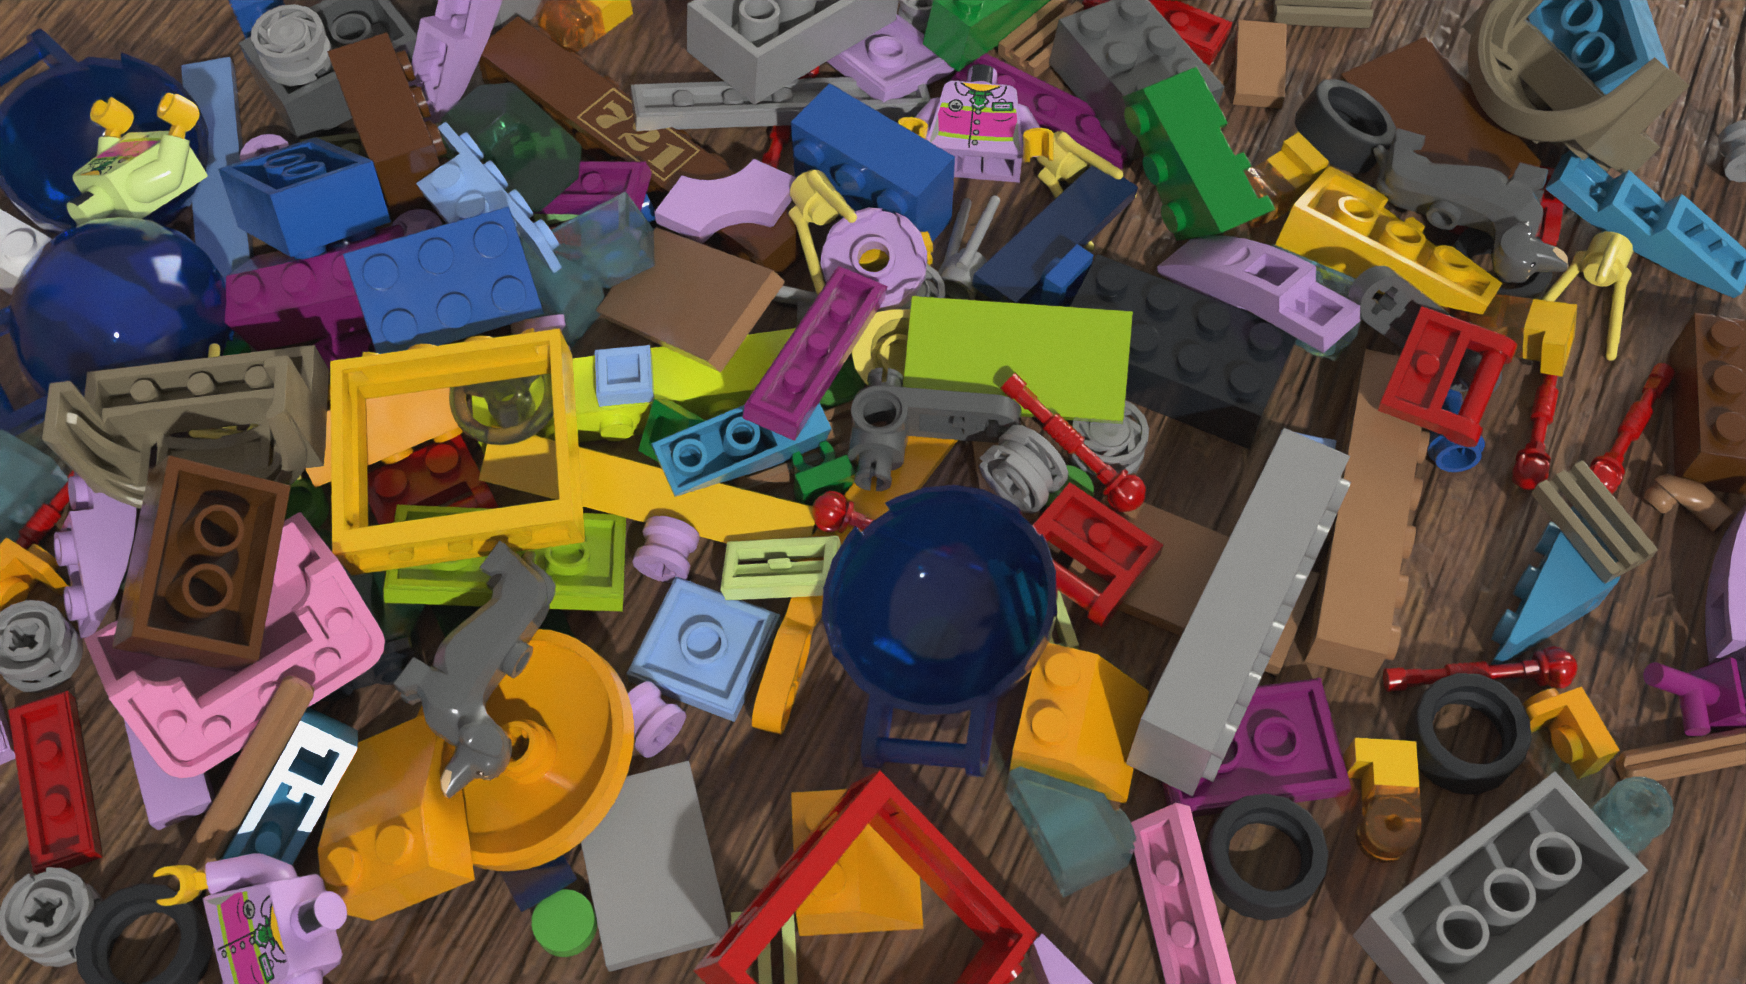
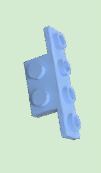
[416,122,562,274]

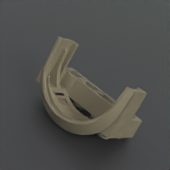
[1462,0,1690,174]
[42,345,329,509]

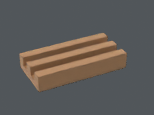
[998,0,1084,77]

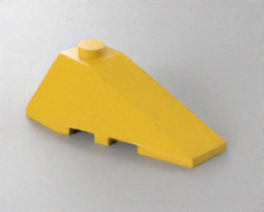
[1274,165,1502,315]

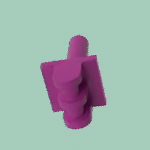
[1643,657,1746,736]

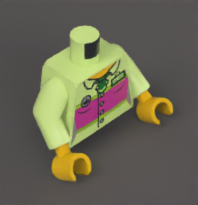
[67,93,208,230]

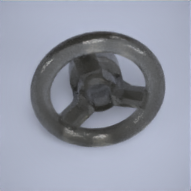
[449,373,554,445]

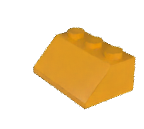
[305,384,472,488]

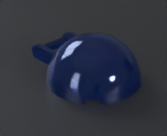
[0,28,209,245]
[0,217,234,440]
[822,485,1058,777]

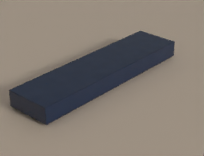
[972,166,1138,304]

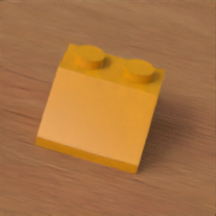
[1009,641,1149,804]
[791,789,923,936]

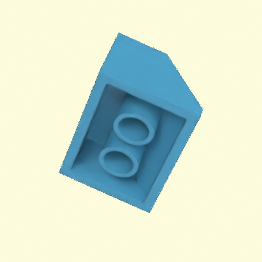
[1528,0,1669,94]

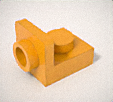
[0,537,68,612]
[1523,686,1620,779]

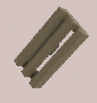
[1273,0,1373,28]
[1531,460,1658,584]

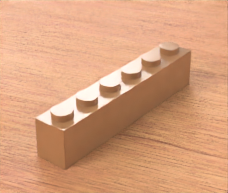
[1304,349,1430,678]

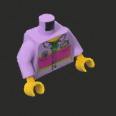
[898,64,1054,183]
[153,853,347,984]

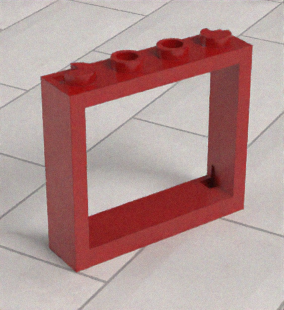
[693,770,1039,984]

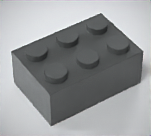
[238,0,417,142]
[1049,0,1225,161]

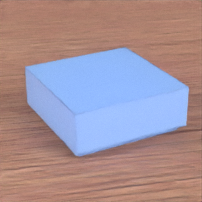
[595,345,654,407]

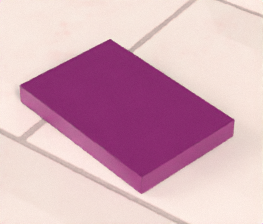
[1146,678,1352,817]

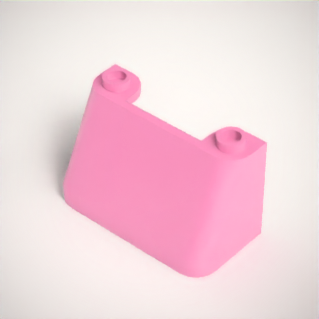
[84,512,385,778]

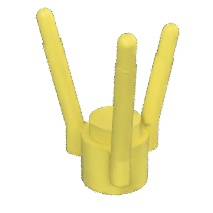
[1037,131,1137,252]
[788,170,857,295]
[1540,231,1633,361]

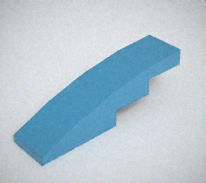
[1545,150,1746,298]

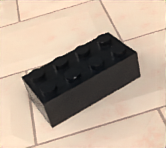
[1070,254,1297,450]

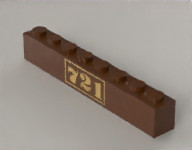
[478,16,805,278]

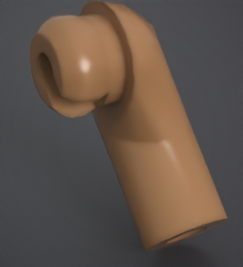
[1644,474,1735,532]

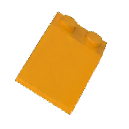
[318,714,475,921]

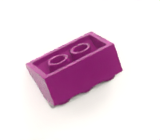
[225,224,404,352]

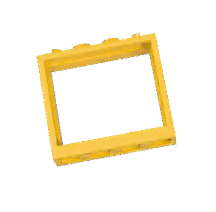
[330,328,585,575]

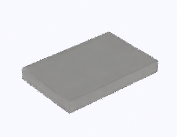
[581,761,729,972]

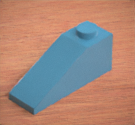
[220,707,358,865]

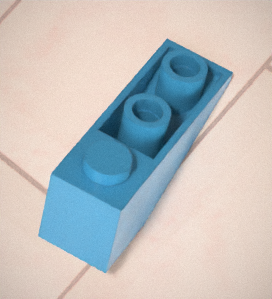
[651,403,832,497]
[1491,506,1621,665]

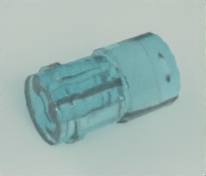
[1591,777,1674,857]

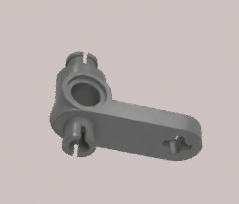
[1348,266,1502,393]
[848,367,1022,491]

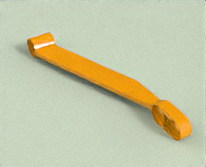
[752,436,958,735]

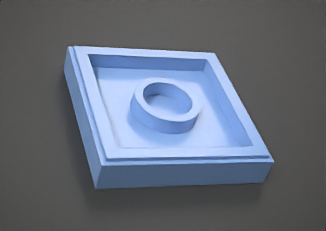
[627,576,781,722]

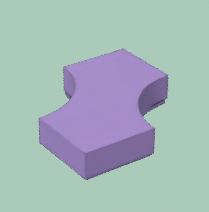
[654,159,797,243]

